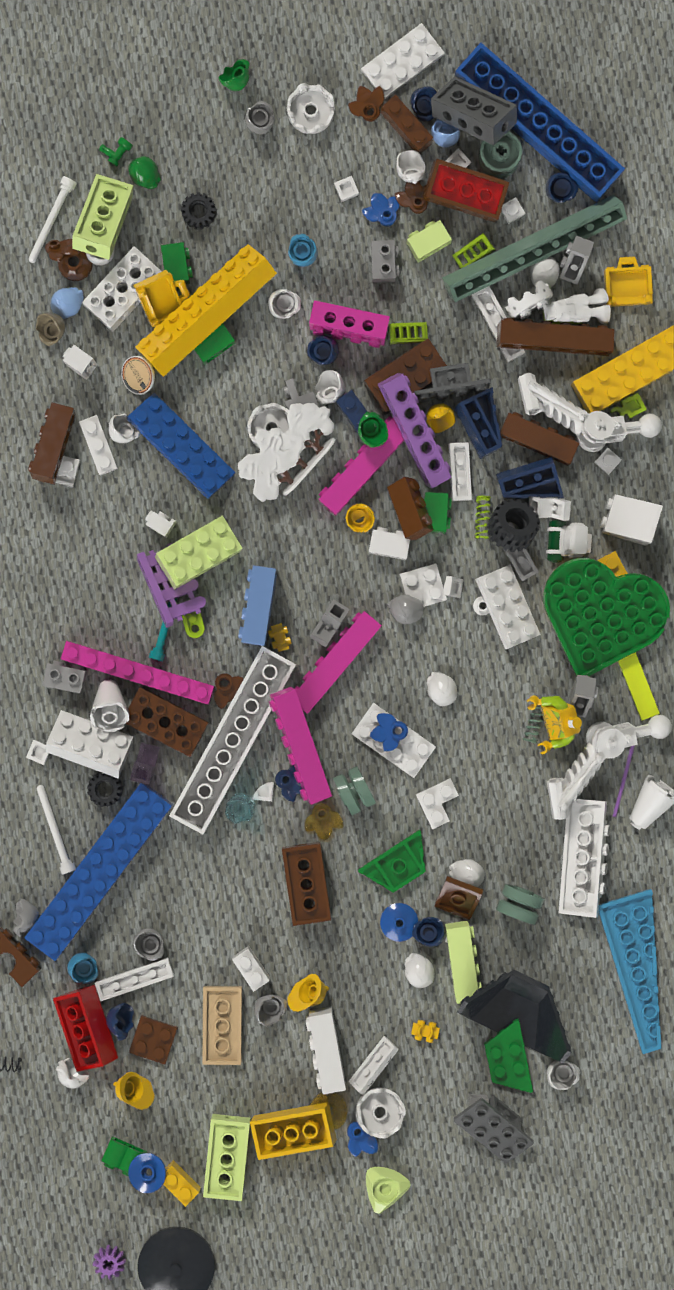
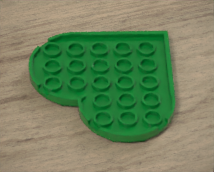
[543,558,670,677]

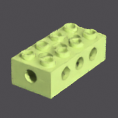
[72,174,133,260]
[203,1114,251,1201]

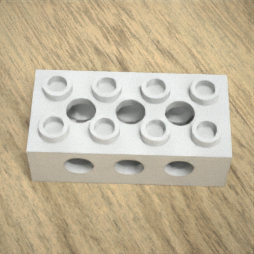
[82,246,162,332]

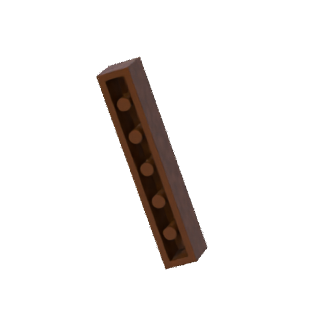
[496,318,614,356]

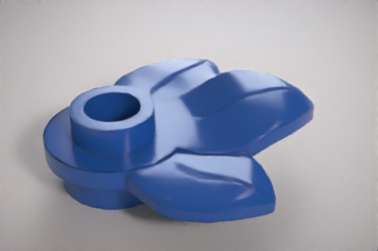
[362,193,399,227]
[370,713,408,751]
[347,1121,378,1157]

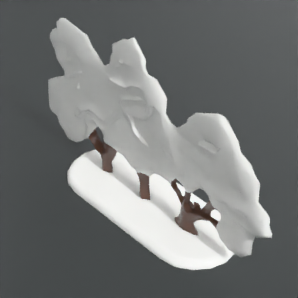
[238,403,336,502]

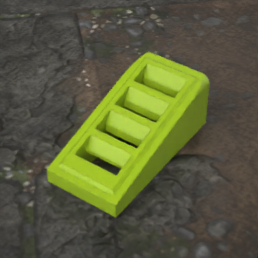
[452,233,496,268]
[389,322,428,345]

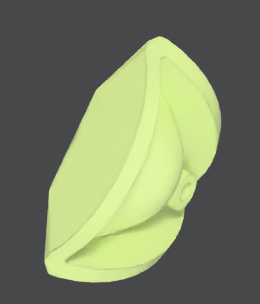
[366,1167,411,1214]

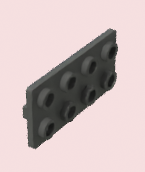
[414,363,491,403]
[454,1096,534,1163]

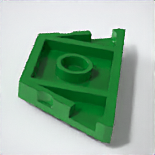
[357,830,426,893]
[484,1018,533,1093]

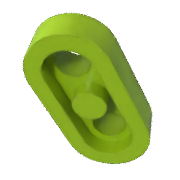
[182,611,205,638]

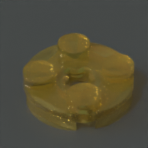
[310,1092,348,1130]

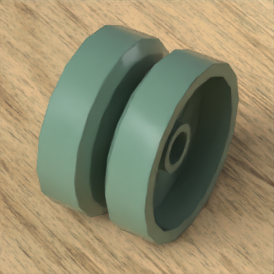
[478,131,522,179]
[333,766,376,816]
[496,884,545,925]

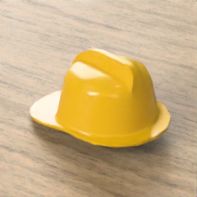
[287,974,329,1012]
[113,1072,155,1110]

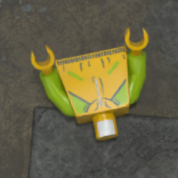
[527,695,582,754]

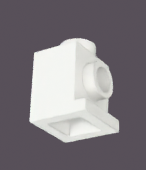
[145,510,176,538]

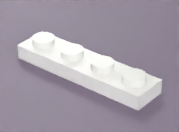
[472,286,525,362]
[95,957,174,1001]

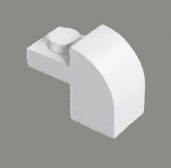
[528,497,571,521]

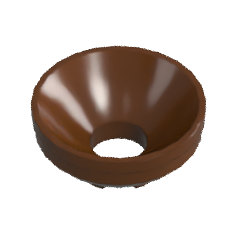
[58,251,93,281]

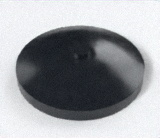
[138,1227,215,1290]

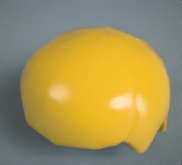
[345,504,375,532]

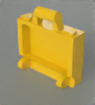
[604,257,653,307]
[133,270,190,328]

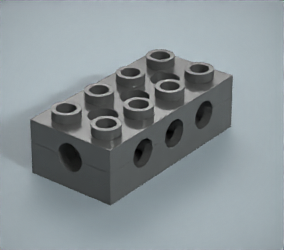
[431,76,517,145]

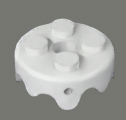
[287,83,335,134]
[505,281,553,320]
[247,403,289,449]
[356,1088,406,1138]

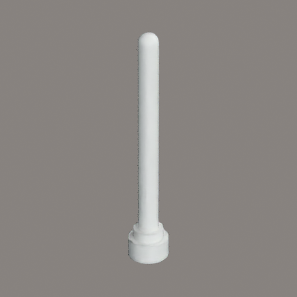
[29,176,77,263]
[37,785,76,875]

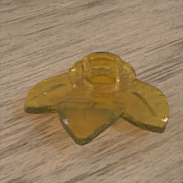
[305,803,343,840]

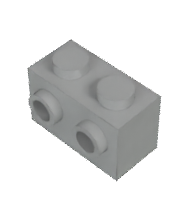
[560,236,594,284]
[371,240,399,283]
[43,660,87,694]
[568,675,599,718]

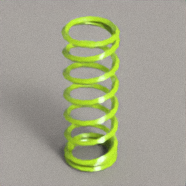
[474,496,491,539]

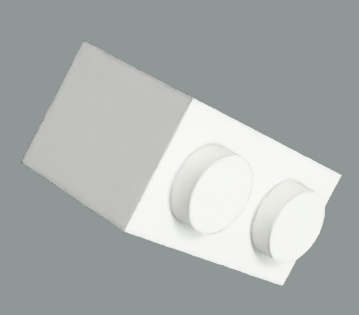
[63,345,98,380]
[369,527,410,560]
[232,946,270,992]

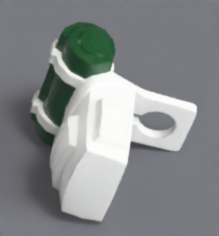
[546,519,592,563]

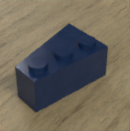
[455,387,502,459]
[496,457,564,498]

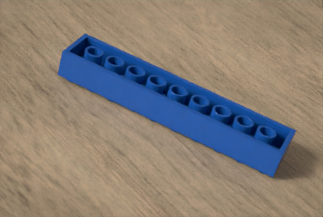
[455,43,625,203]
[24,782,174,961]

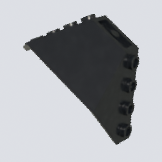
[457,970,572,1064]

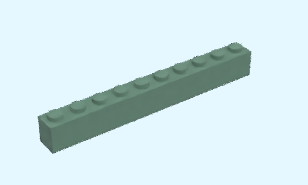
[442,195,627,302]

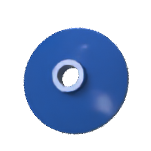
[380,903,418,942]
[128,1153,166,1193]

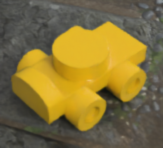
[268,623,292,652]
[411,1020,440,1043]

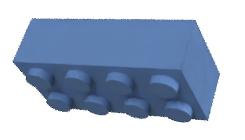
[238,565,277,647]

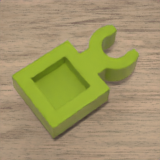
[610,393,647,419]

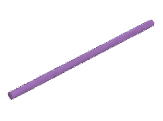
[613,746,635,817]

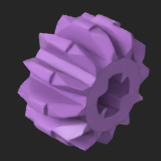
[93,1245,126,1280]

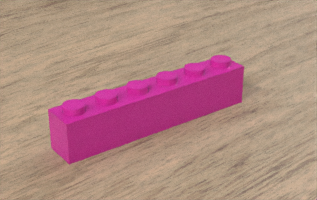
[319,416,404,516]
[294,611,382,714]
[269,687,332,805]

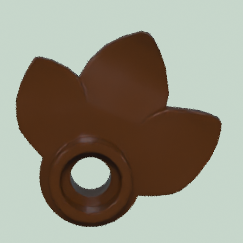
[348,86,385,122]
[395,182,428,214]
[45,239,79,262]
[214,673,244,709]

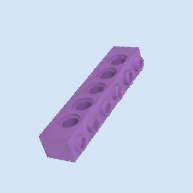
[378,373,452,488]

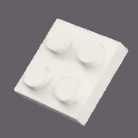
[399,563,447,607]

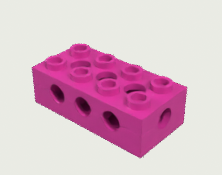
[309,300,390,348]

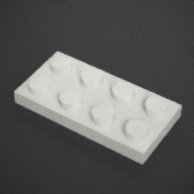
[361,23,445,100]
[475,565,540,650]
[352,703,436,778]

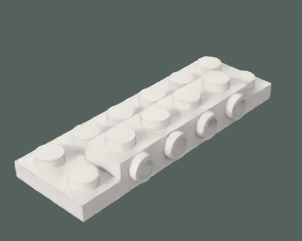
[559,798,610,918]

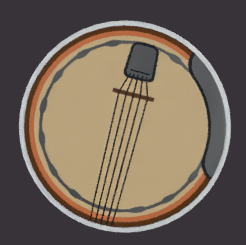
[122,356,155,394]

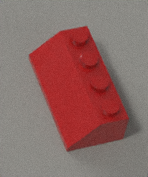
[53,985,118,1072]

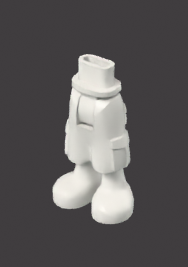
[543,288,611,324]

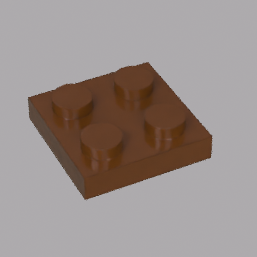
[434,876,483,920]
[129,1015,178,1065]

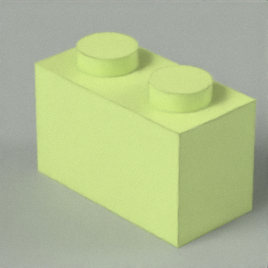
[407,220,452,263]

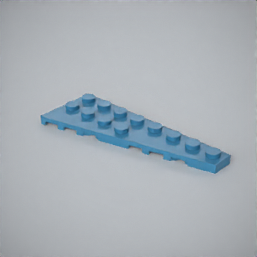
[598,889,661,1054]

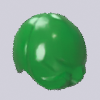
[218,59,250,91]
[128,156,161,189]
[358,411,388,448]

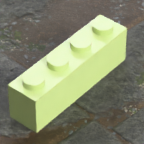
[445,921,482,1004]

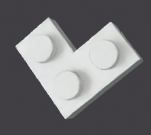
[416,778,459,829]

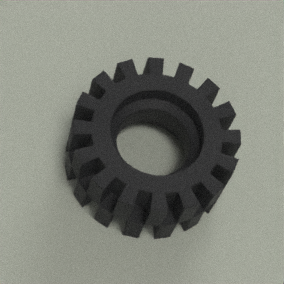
[181,192,216,230]
[87,772,123,807]

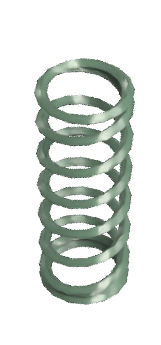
[522,707,543,744]

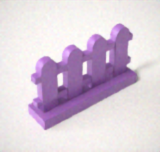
[137,543,206,628]

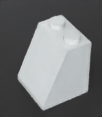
[600,494,663,546]

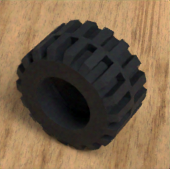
[487,499,540,552]

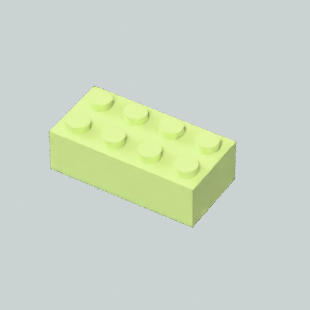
[155,515,242,590]

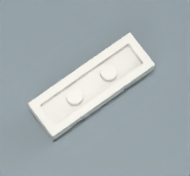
[79,415,118,475]
[448,442,472,501]
[348,1036,399,1095]

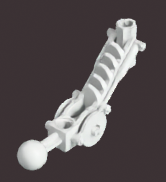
[518,373,662,452]
[547,715,672,820]

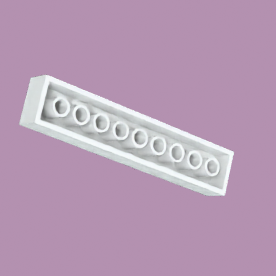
[169,646,296,834]

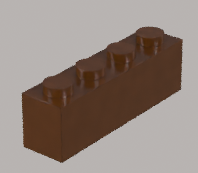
[28,402,76,485]
[500,412,579,466]

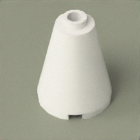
[90,680,129,732]
[630,775,674,830]

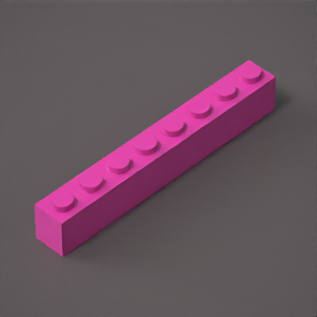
[61,641,215,705]

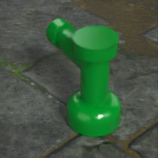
[99,137,133,167]

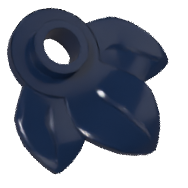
[275,765,302,802]

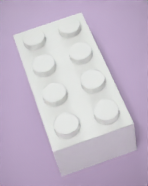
[46,710,133,778]
[306,1006,346,1094]

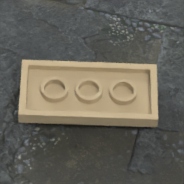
[202,986,242,1065]

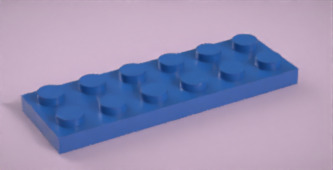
[127,393,236,499]

